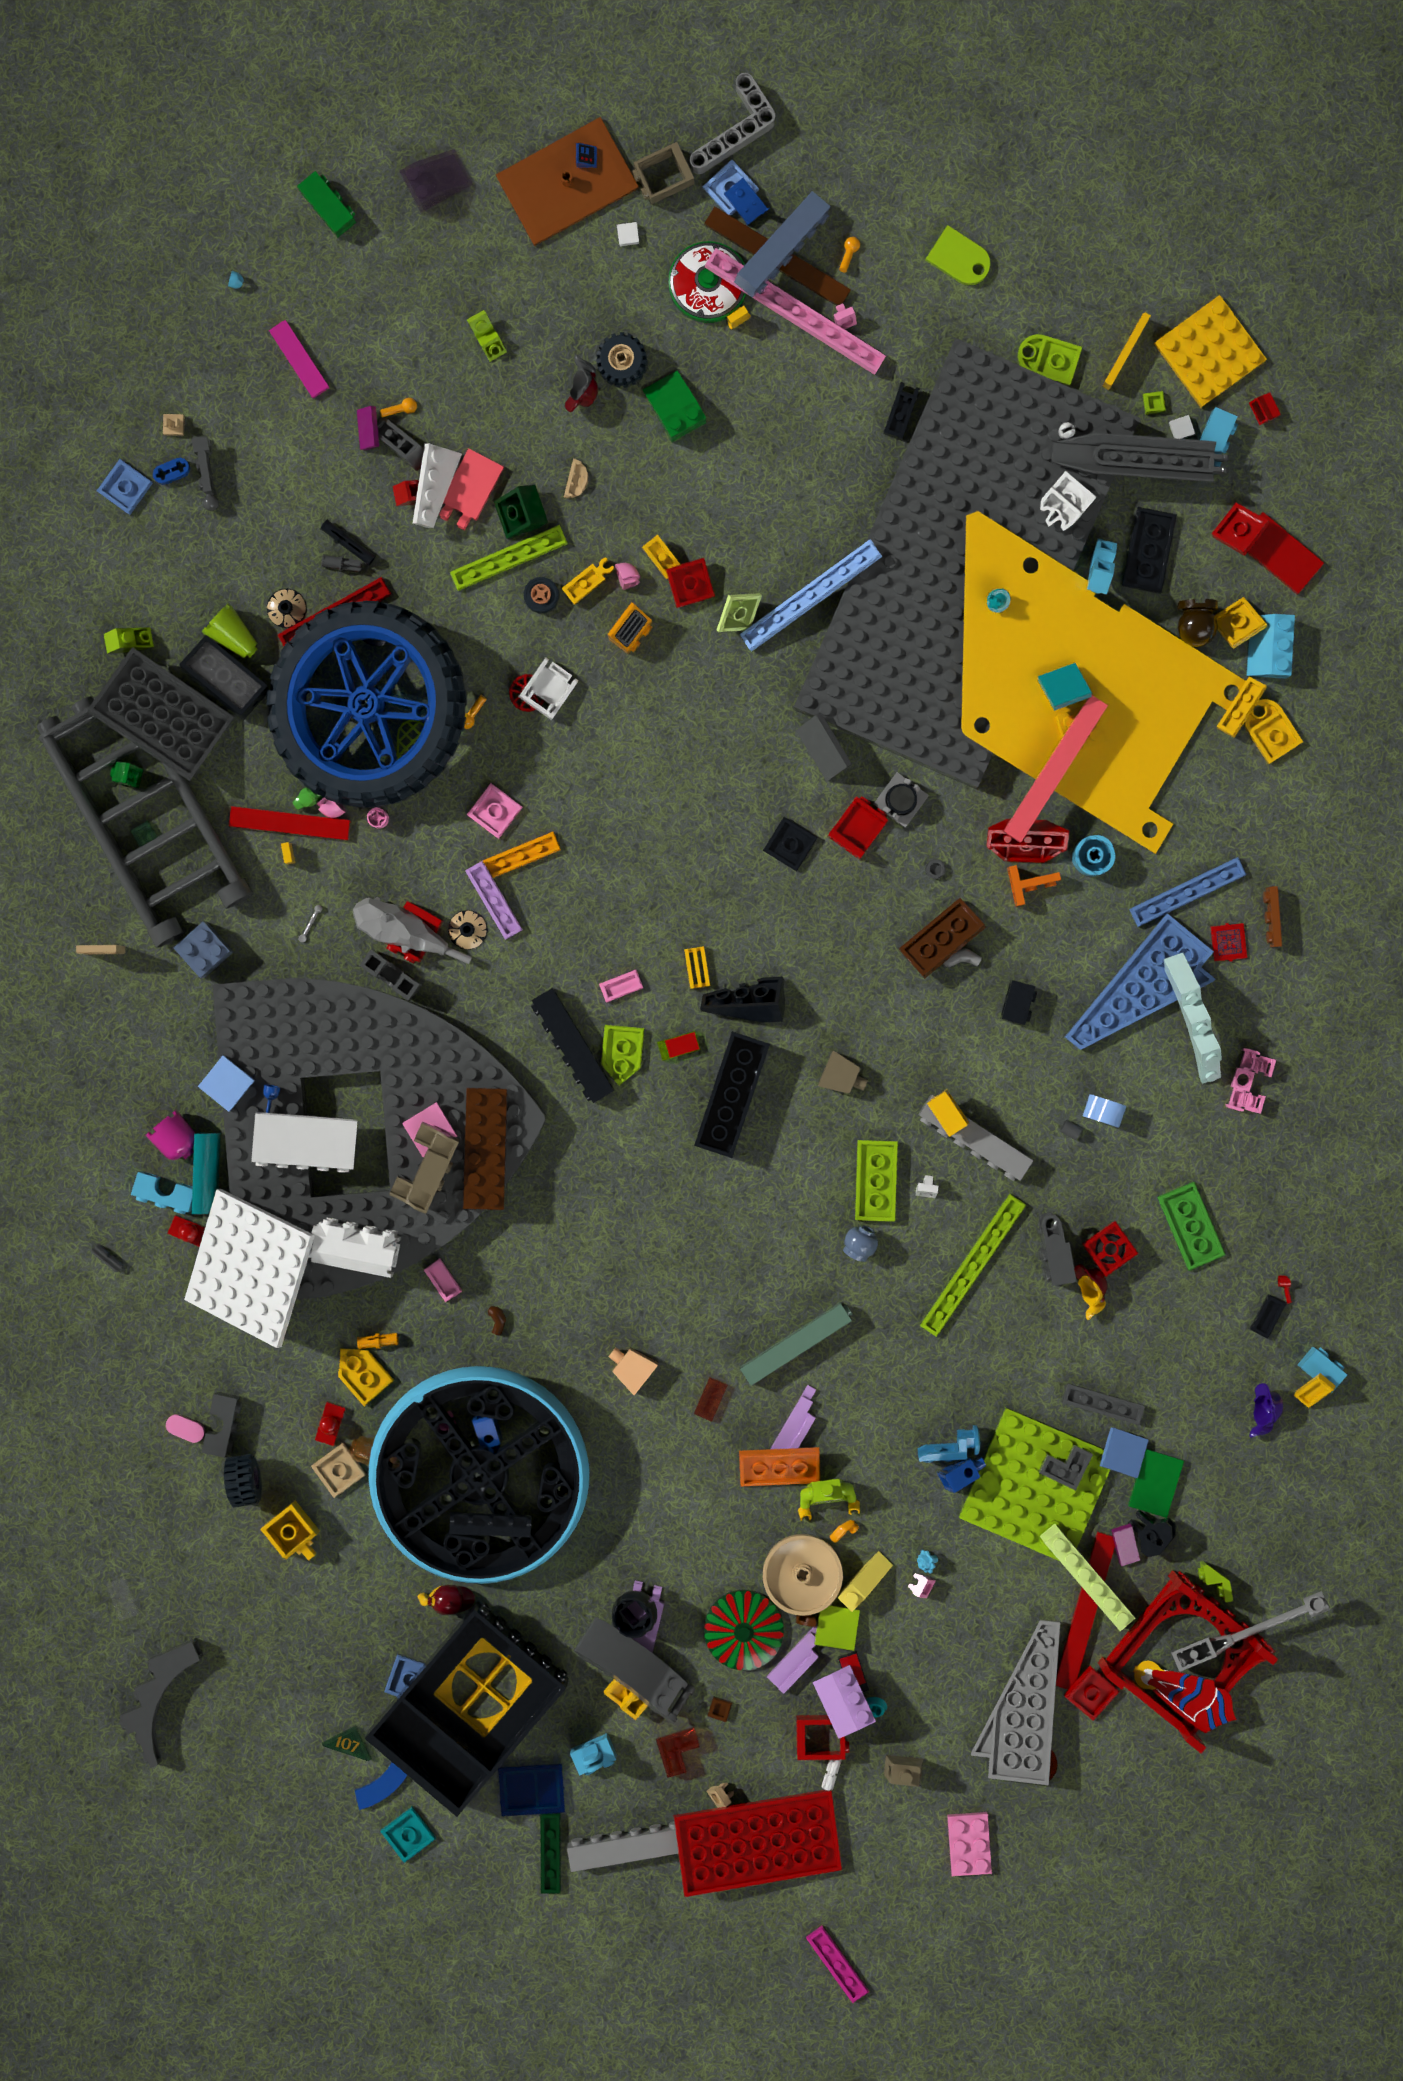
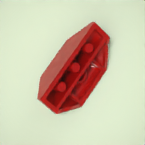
[986,819,1069,863]

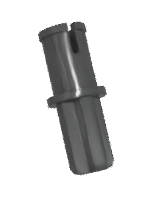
[321,554,362,572]

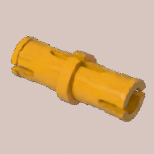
[357,1333,399,1350]

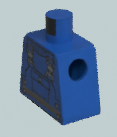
[937,1456,986,1493]

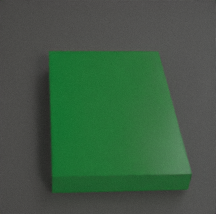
[1128,1449,1184,1518]

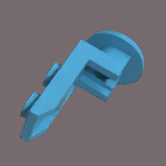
[917,1425,980,1463]

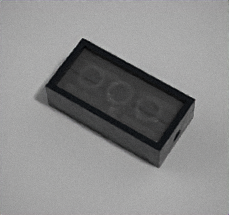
[179,635,269,721]

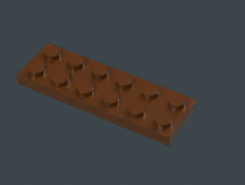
[463,1088,507,1210]

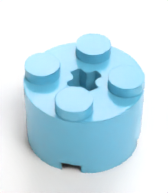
[1072,835,1115,877]

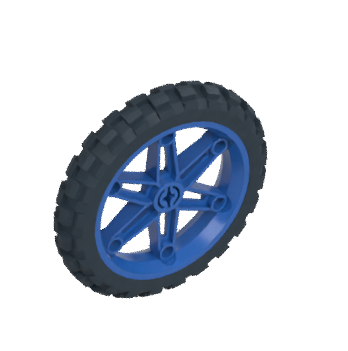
[267,601,467,808]

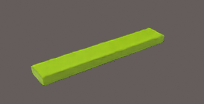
[450,525,568,591]

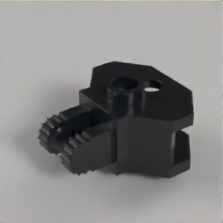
[1128,1510,1176,1557]

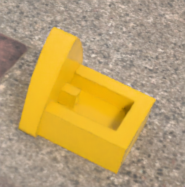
[727,306,751,330]

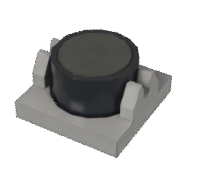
[873,772,929,828]

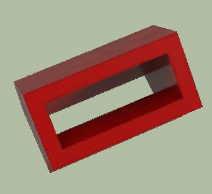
[1249,392,1281,425]

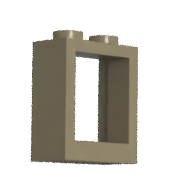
[632,142,694,205]

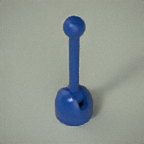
[263,1084,280,1113]

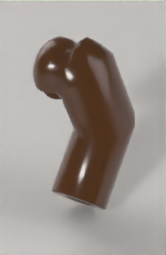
[488,1306,506,1336]

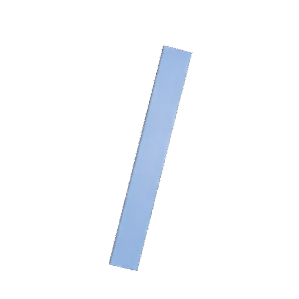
[740,539,882,652]

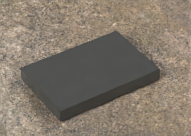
[796,712,852,782]

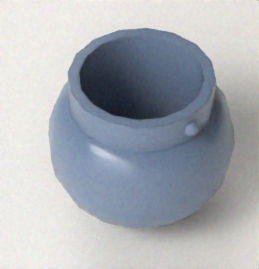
[843,1225,878,1262]

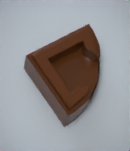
[796,1615,816,1627]

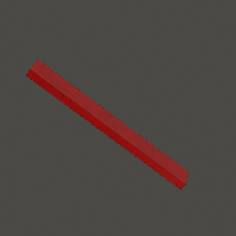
[1056,1531,1115,1689]

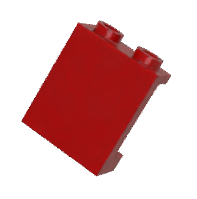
[827,796,888,860]
[385,901,444,964]

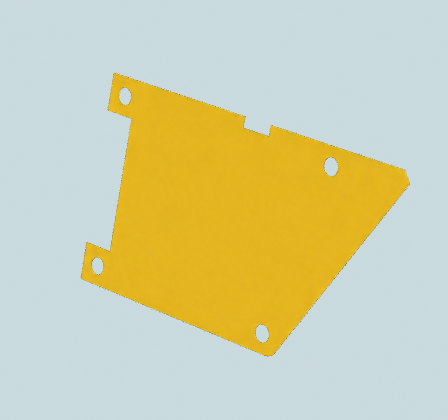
[961,511,1246,854]

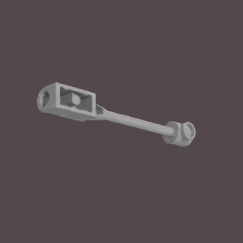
[1172,1591,1330,1672]

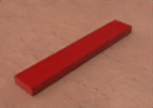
[277,577,392,646]
[229,806,351,840]

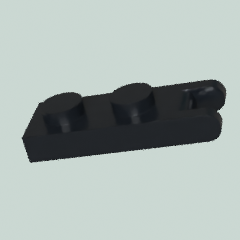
[883,382,920,440]

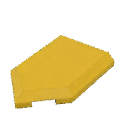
[338,1348,394,1407]

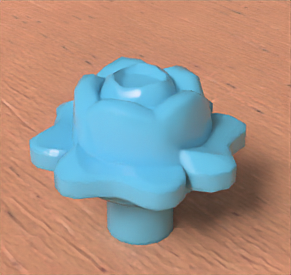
[917,1550,938,1574]

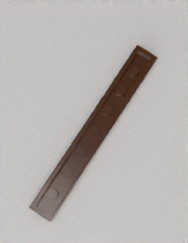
[704,206,851,306]

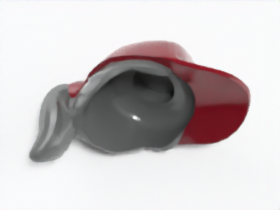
[565,354,598,412]

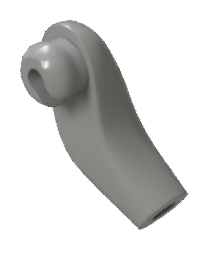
[943,948,982,967]

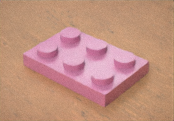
[947,1812,992,1876]

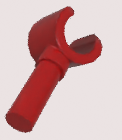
[1278,1275,1292,1303]

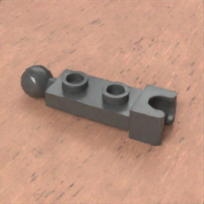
[192,436,219,511]

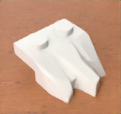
[1040,471,1096,531]

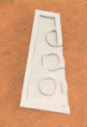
[413,443,462,528]

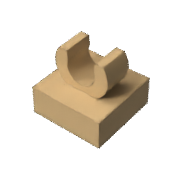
[163,414,185,436]
[707,1783,734,1808]

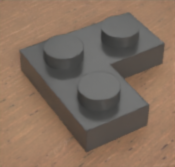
[1039,1445,1093,1490]

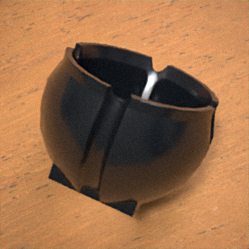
[612,1590,658,1638]

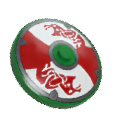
[668,241,747,323]

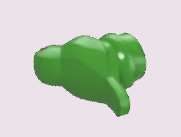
[293,787,323,810]

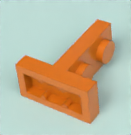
[1007,865,1061,907]

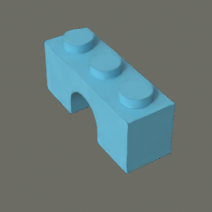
[1087,539,1117,594]
[131,1171,193,1214]

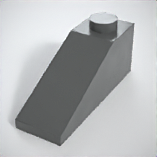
[377,417,424,471]

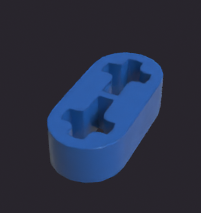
[153,458,191,485]

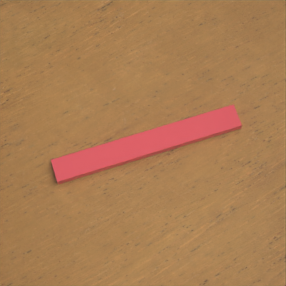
[1003,695,1108,842]

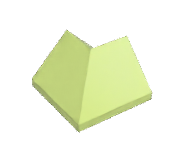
[717,593,762,632]

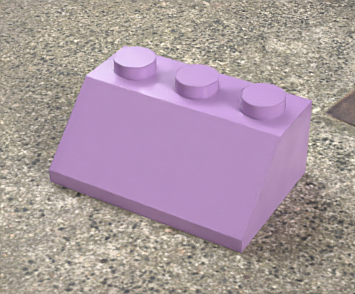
[813,1665,876,1739]

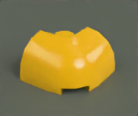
[604,1679,648,1720]

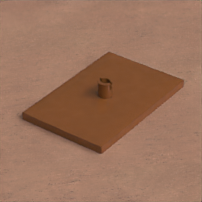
[496,117,639,246]

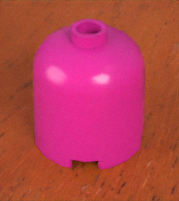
[145,1109,195,1160]

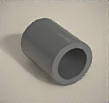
[1060,1120,1083,1140]

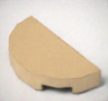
[564,458,589,498]

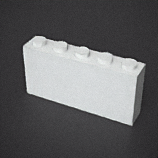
[251,1112,357,1172]

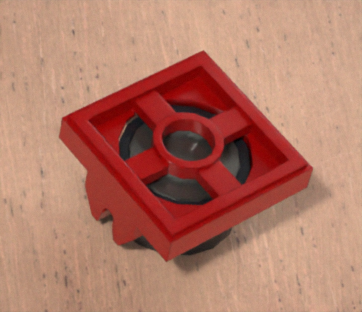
[1082,1220,1139,1277]

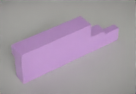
[770,1385,816,1449]
[767,1623,819,1694]

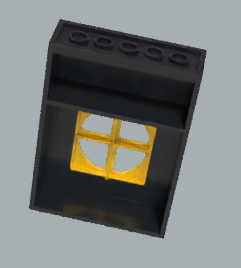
[365,1601,569,1817]

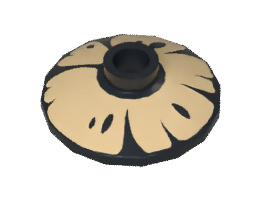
[267,588,306,628]
[448,910,488,950]

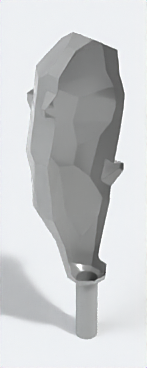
[353,897,472,964]

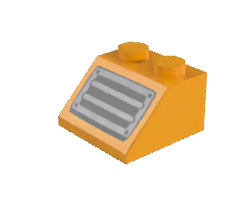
[607,602,653,654]

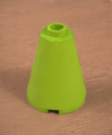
[201,603,258,658]

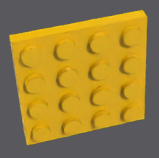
[1154,295,1267,408]

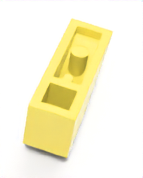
[837,1551,893,1612]

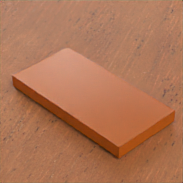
[739,1447,820,1487]

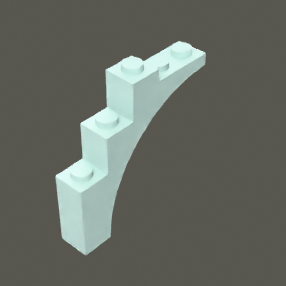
[1164,953,1222,1084]

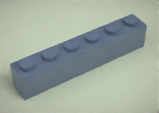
[734,191,831,298]

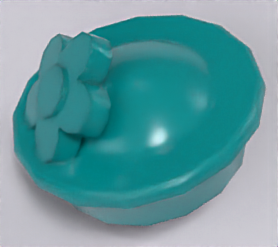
[987,588,1011,613]
[866,1697,887,1718]

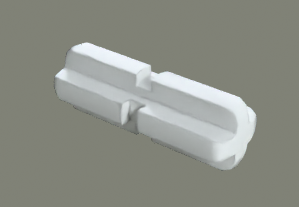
[822,1760,841,1791]

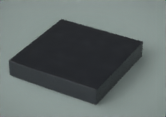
[763,817,818,872]

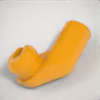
[830,1520,859,1543]

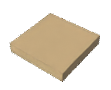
[76,945,125,955]
[311,1442,367,1498]

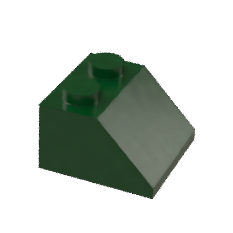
[494,484,548,539]

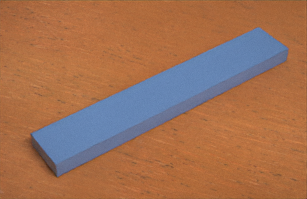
[1129,857,1247,927]

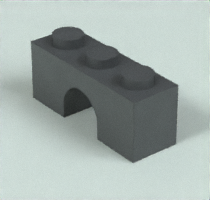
[359,949,422,1001]
[202,1392,242,1458]

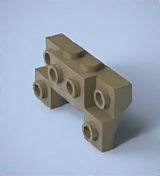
[389,1121,459,1214]

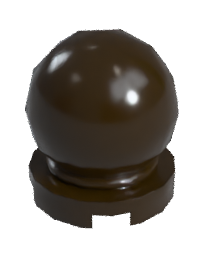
[1177,599,1218,647]

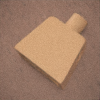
[608,1347,658,1395]

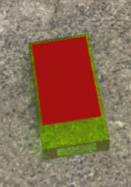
[657,1031,701,1061]

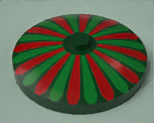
[704,1589,784,1670]

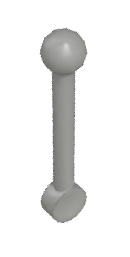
[298,905,322,943]

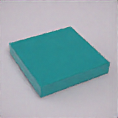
[1038,663,1092,711]
[380,1806,436,1863]

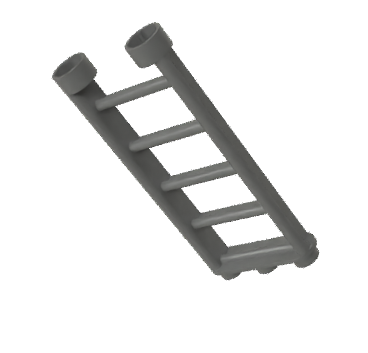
[36,696,254,948]

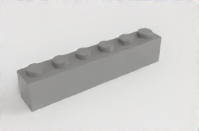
[918,1095,1033,1181]
[567,1821,678,1872]

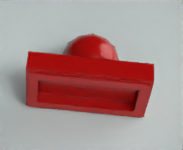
[167,1215,205,1247]
[315,1401,346,1446]

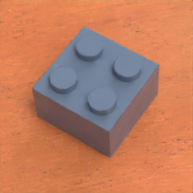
[174,921,234,978]

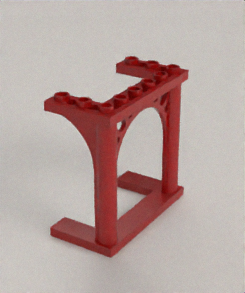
[1098,1570,1278,1754]

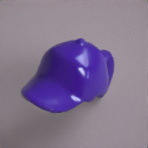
[1249,1383,1283,1438]

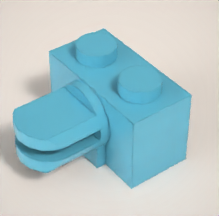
[570,1733,617,1776]

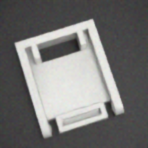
[519,657,579,720]

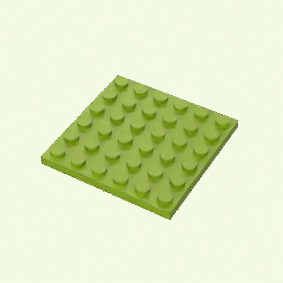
[959,1407,1110,1561]

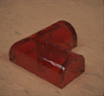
[656,1727,700,1778]

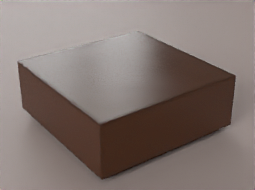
[707,1696,732,1722]

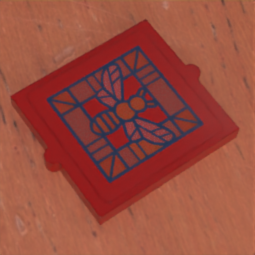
[1210,923,1247,962]

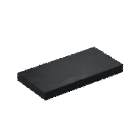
[1121,507,1177,594]

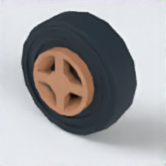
[523,577,559,613]

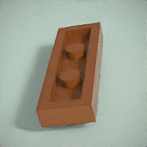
[1263,886,1282,948]

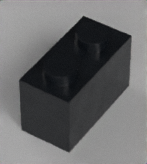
[1000,980,1037,1025]

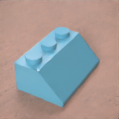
[1247,614,1295,679]

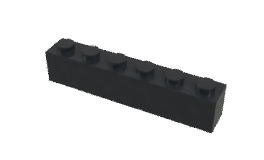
[531,988,615,1103]

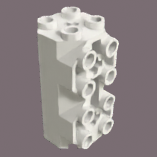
[309,1217,401,1278]

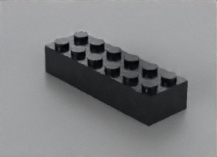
[694,1031,770,1158]

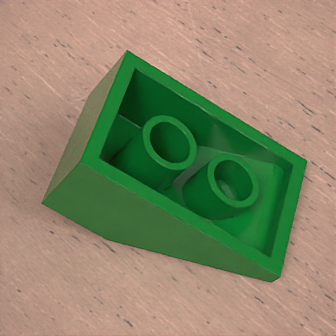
[643,371,706,442]

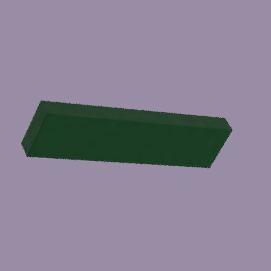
[540,1812,561,1894]

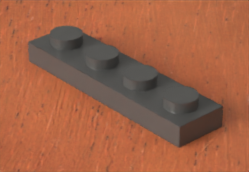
[1061,1383,1145,1425]

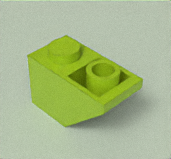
[104,627,154,654]

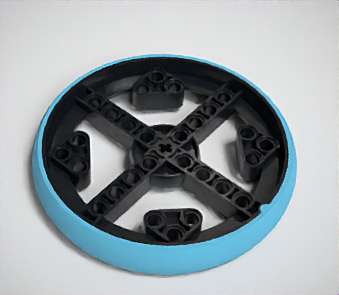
[369,1366,590,1584]

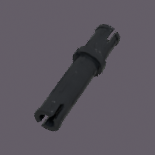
[320,519,376,566]

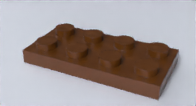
[899,898,986,979]

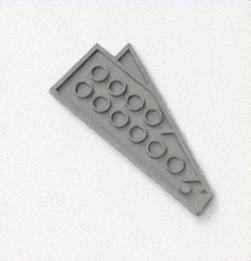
[971,1619,1061,1785]

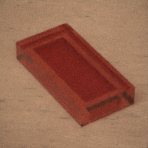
[694,1377,728,1422]

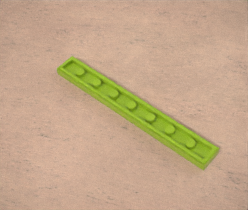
[920,1194,1026,1337]

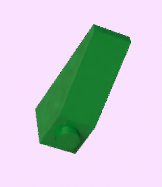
[110,762,144,789]

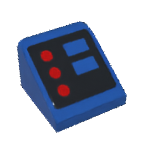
[576,143,597,168]

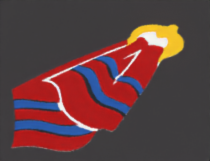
[1134,1661,1237,1733]

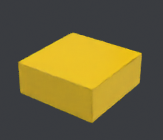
[281,842,295,864]

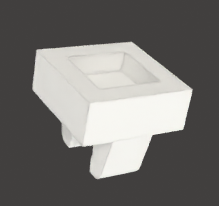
[915,1175,938,1198]

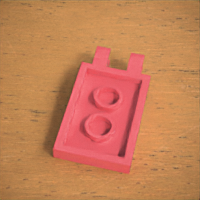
[439,448,504,531]

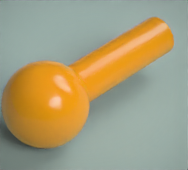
[839,237,860,273]
[380,398,417,418]
[464,695,487,729]

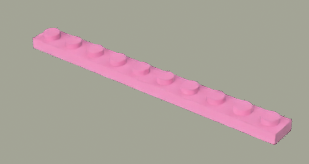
[705,248,886,375]

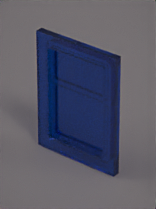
[498,1764,565,1817]

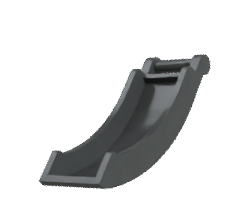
[574,1617,695,1724]

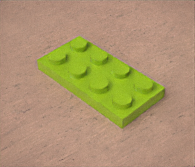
[855,1140,898,1221]

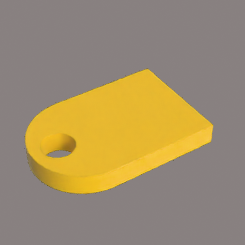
[1244,699,1303,764]

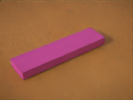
[269,320,329,399]
[806,1926,869,2003]

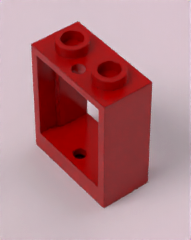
[796,1715,849,1760]

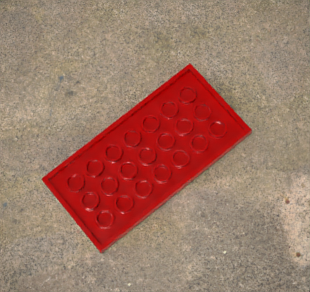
[673,1790,842,1897]

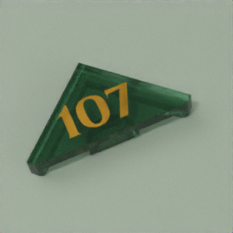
[322,1726,372,1761]

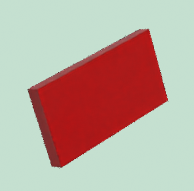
[1247,512,1324,595]

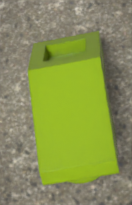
[467,310,507,362]
[1198,1561,1233,1603]

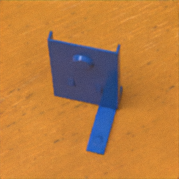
[724,178,770,226]

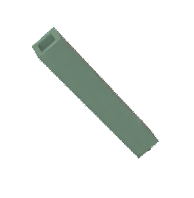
[740,1302,852,1386]

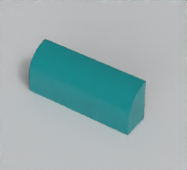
[192,1133,221,1214]

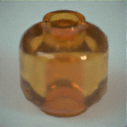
[349,1436,374,1465]

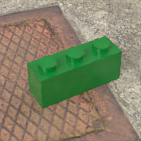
[297,171,356,238]

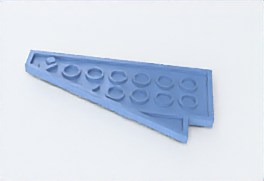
[1065,914,1215,1050]

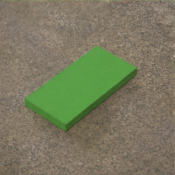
[1157,1181,1226,1271]

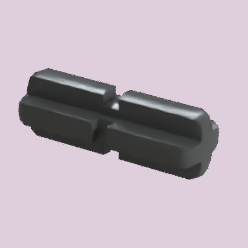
[92,1244,123,1272]

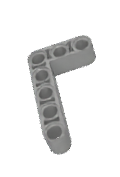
[690,73,775,174]

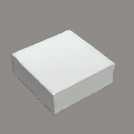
[617,222,639,246]
[1169,415,1195,439]

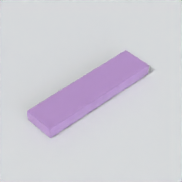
[465,860,523,940]

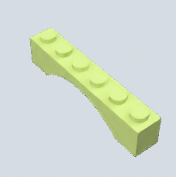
[1040,1524,1136,1631]

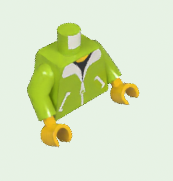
[798,1479,860,1521]

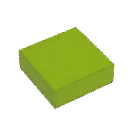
[1143,391,1166,415]

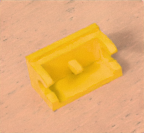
[927,1089,969,1137]

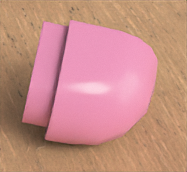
[615,562,640,590]
[317,798,346,818]

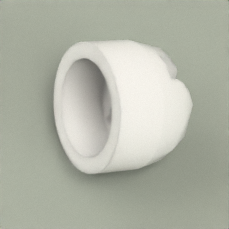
[1058,422,1075,440]

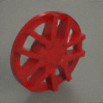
[509,674,545,712]

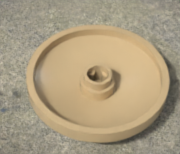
[763,1534,843,1616]

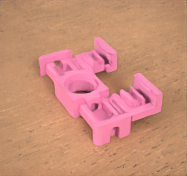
[1225,1048,1276,1114]

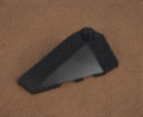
[700,976,785,1023]

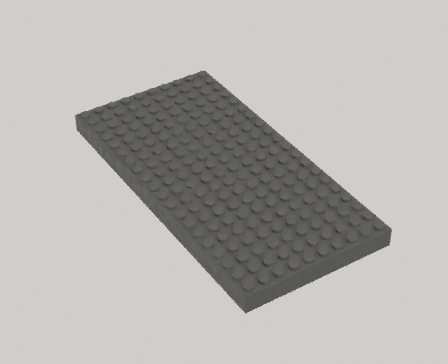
[793,338,1140,789]

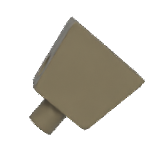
[818,1051,868,1094]
[884,1755,924,1787]

